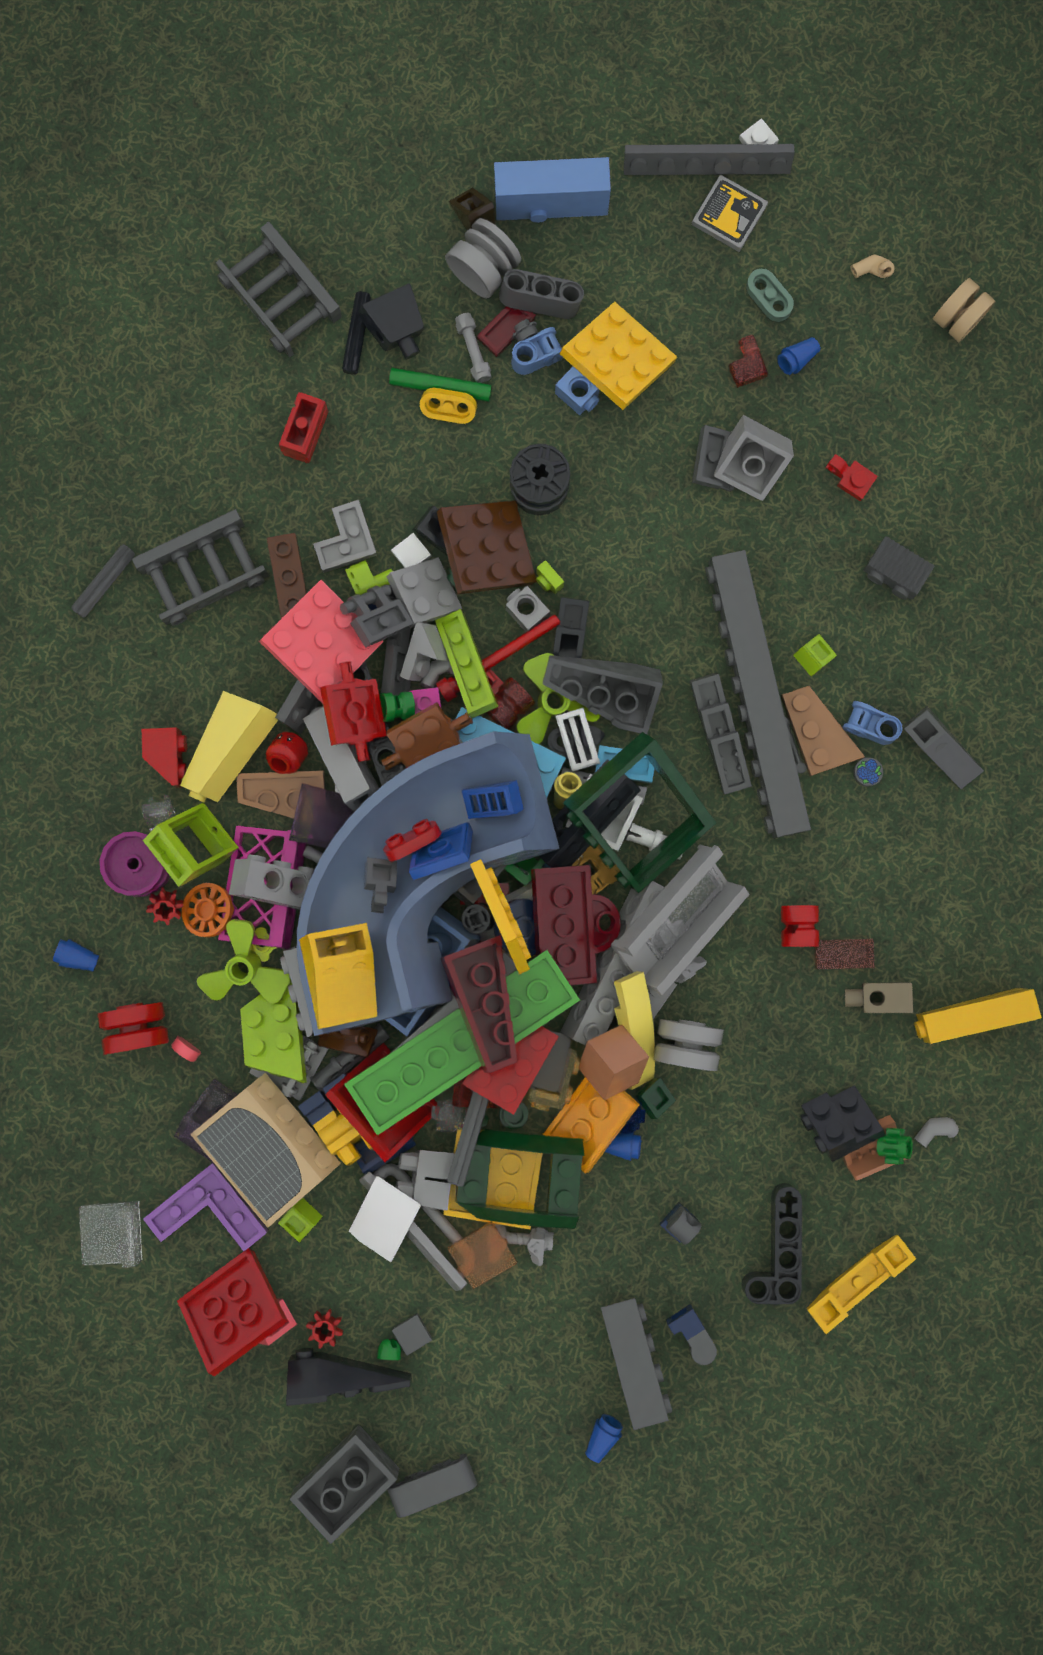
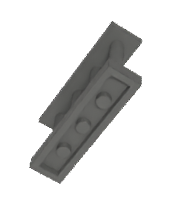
[215,221,342,358]
[132,509,269,626]

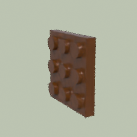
[437,501,537,594]

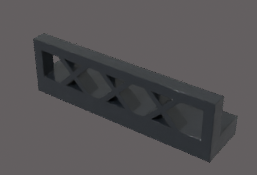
[539,759,641,867]

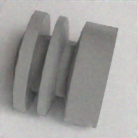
[445,218,521,299]

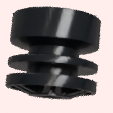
[510,444,570,516]

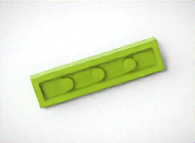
[435,609,498,718]

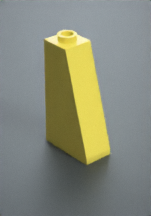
[180,691,278,803]

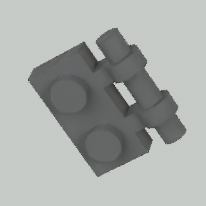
[340,585,414,648]

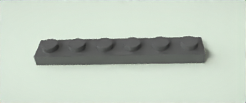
[624,144,795,175]

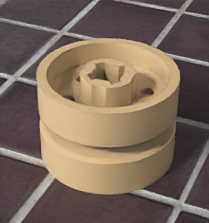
[933,277,996,342]

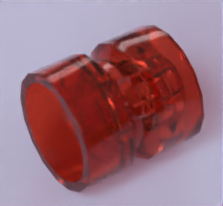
[486,676,535,730]

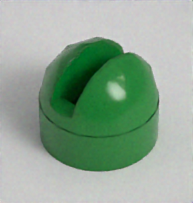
[377,1338,401,1360]

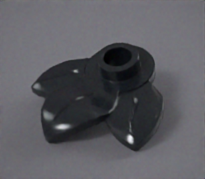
[548,716,605,764]

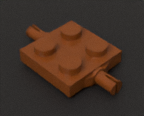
[381,702,473,771]

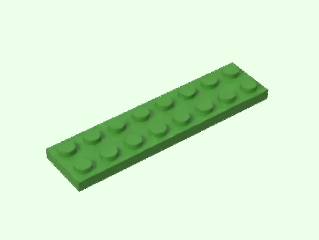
[344,950,580,1135]

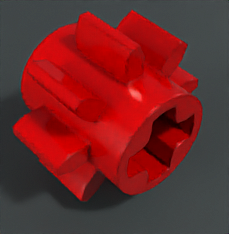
[146,887,184,925]
[306,1309,344,1349]

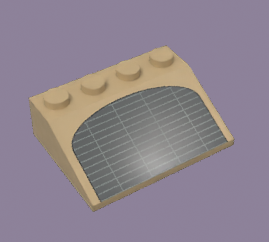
[190,1073,341,1228]

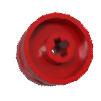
[97,1002,169,1055]

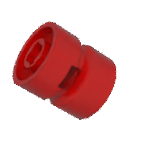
[781,905,819,947]

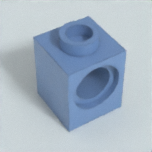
[555,366,600,415]

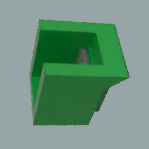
[504,857,546,887]

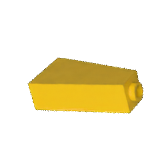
[914,988,1042,1044]

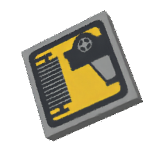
[691,175,769,252]

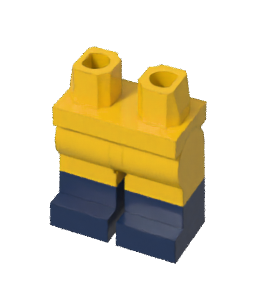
[298,1073,372,1166]

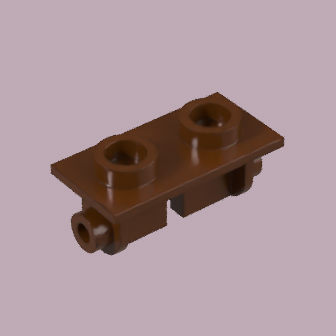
[317,1026,378,1058]

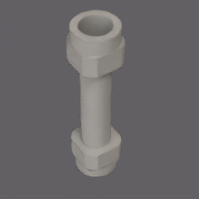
[455,313,492,383]

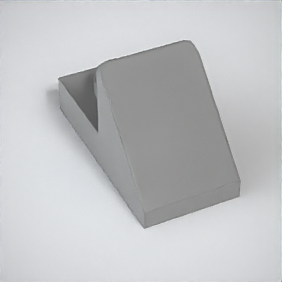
[400,621,449,681]

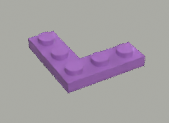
[143,1163,269,1251]

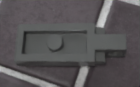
[381,628,411,695]

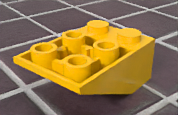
[299,923,377,1029]

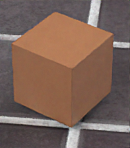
[578,1025,649,1100]

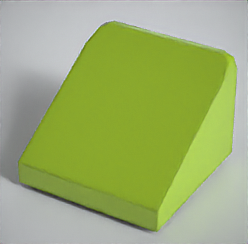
[793,634,837,677]
[278,1198,323,1243]

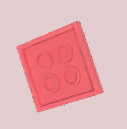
[259,580,384,704]

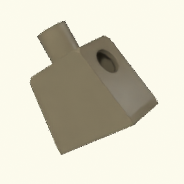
[845,982,913,1013]

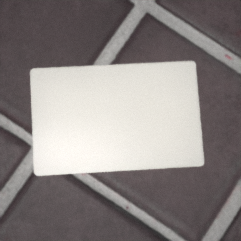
[349,1176,421,1262]

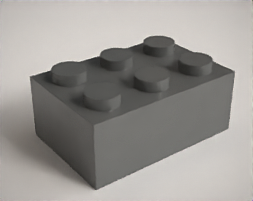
[290,1425,400,1544]

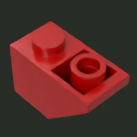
[141,728,187,788]

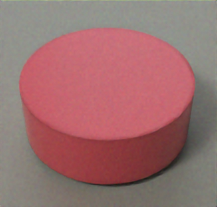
[171,1036,201,1062]

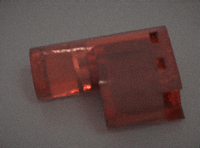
[728,335,769,388]

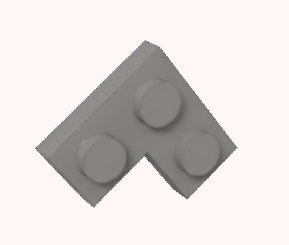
[313,500,377,573]

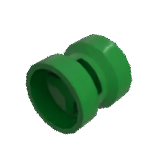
[380,691,415,722]

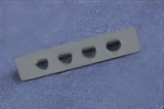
[359,1164,476,1291]

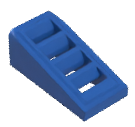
[462,780,524,819]

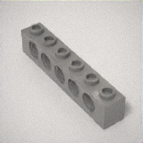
[560,881,665,1046]

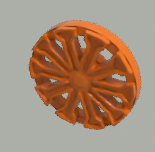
[182,883,234,937]

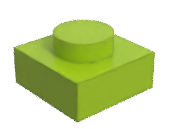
[536,560,564,594]

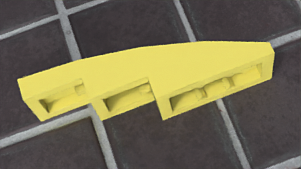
[614,971,655,1090]

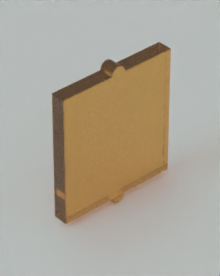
[447,1221,518,1289]

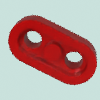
[383,819,442,861]

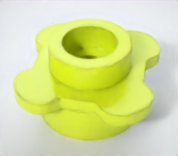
[250,927,277,962]

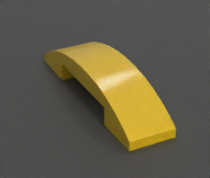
[807,1235,916,1334]

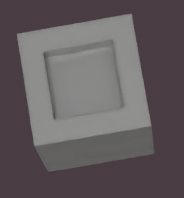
[506,586,550,632]

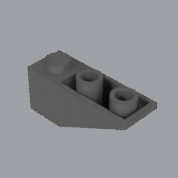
[904,706,984,789]

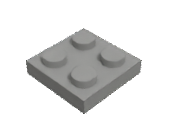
[387,557,462,628]

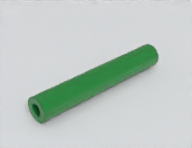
[389,368,492,402]

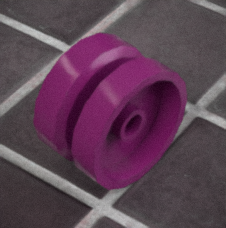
[99,831,170,897]

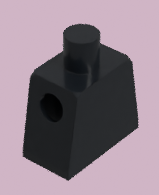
[358,283,424,360]

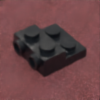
[800,1085,885,1162]

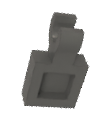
[364,857,397,913]

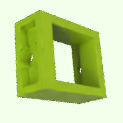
[143,802,239,887]

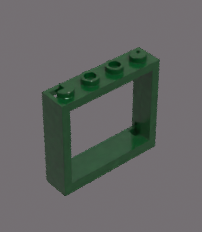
[563,732,716,893]

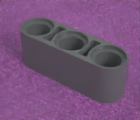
[499,269,584,319]
[387,1454,478,1518]

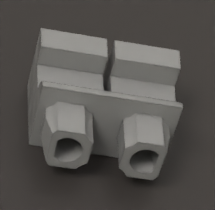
[395,1150,455,1210]

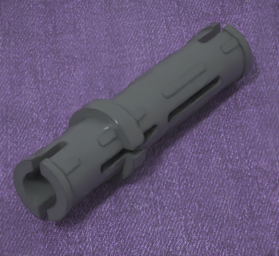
[310,1023,391,1092]

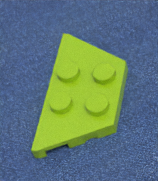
[240,982,307,1083]

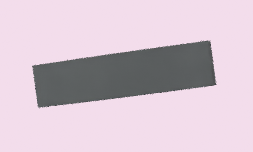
[689,673,752,795]

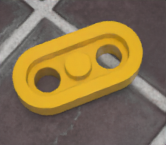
[420,388,477,424]

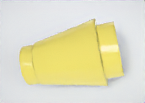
[554,772,582,809]

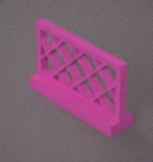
[218,826,307,949]

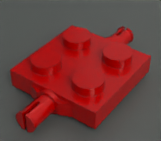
[320,661,387,762]

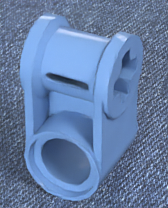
[511,327,563,375]
[842,701,902,745]

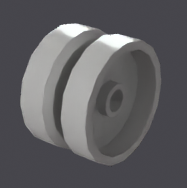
[653,1019,724,1071]

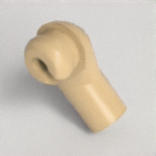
[850,254,895,278]

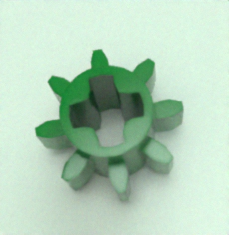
[877,1128,913,1165]

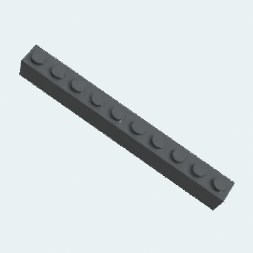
[705,550,811,839]

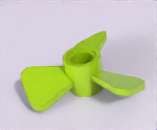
[516,653,600,744]
[197,919,291,1004]

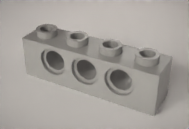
[229,854,315,910]

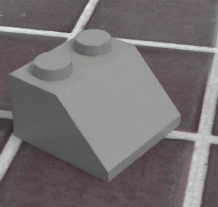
[714,415,794,501]

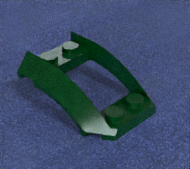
[455,1129,585,1229]

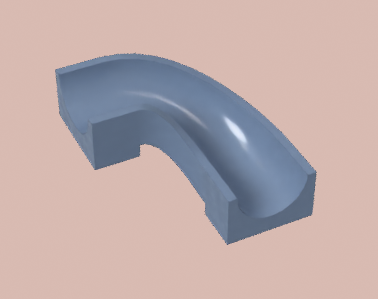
[297,731,559,1036]

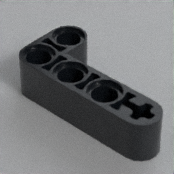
[741,1183,802,1304]

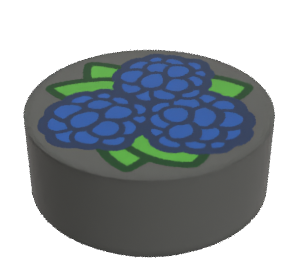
[853,757,883,787]

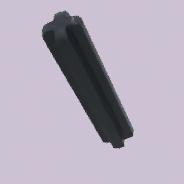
[342,291,371,375]

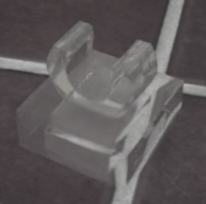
[142,795,177,831]
[431,1098,468,1132]

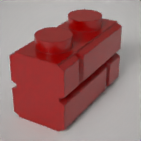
[279,392,329,463]

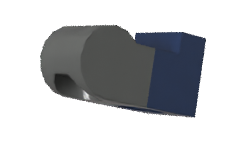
[659,1202,702,1245]
[666,1304,717,1365]

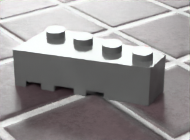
[601,1298,672,1430]

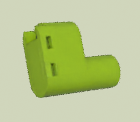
[345,560,393,595]

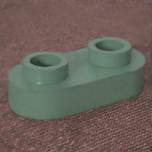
[746,269,794,322]

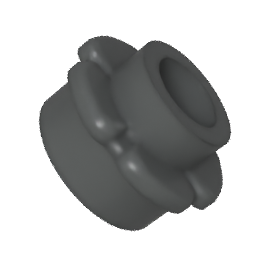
[512,319,538,342]

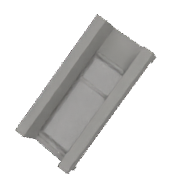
[611,844,750,996]

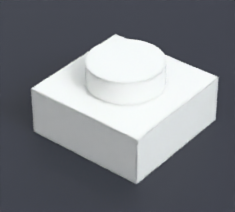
[739,118,779,144]

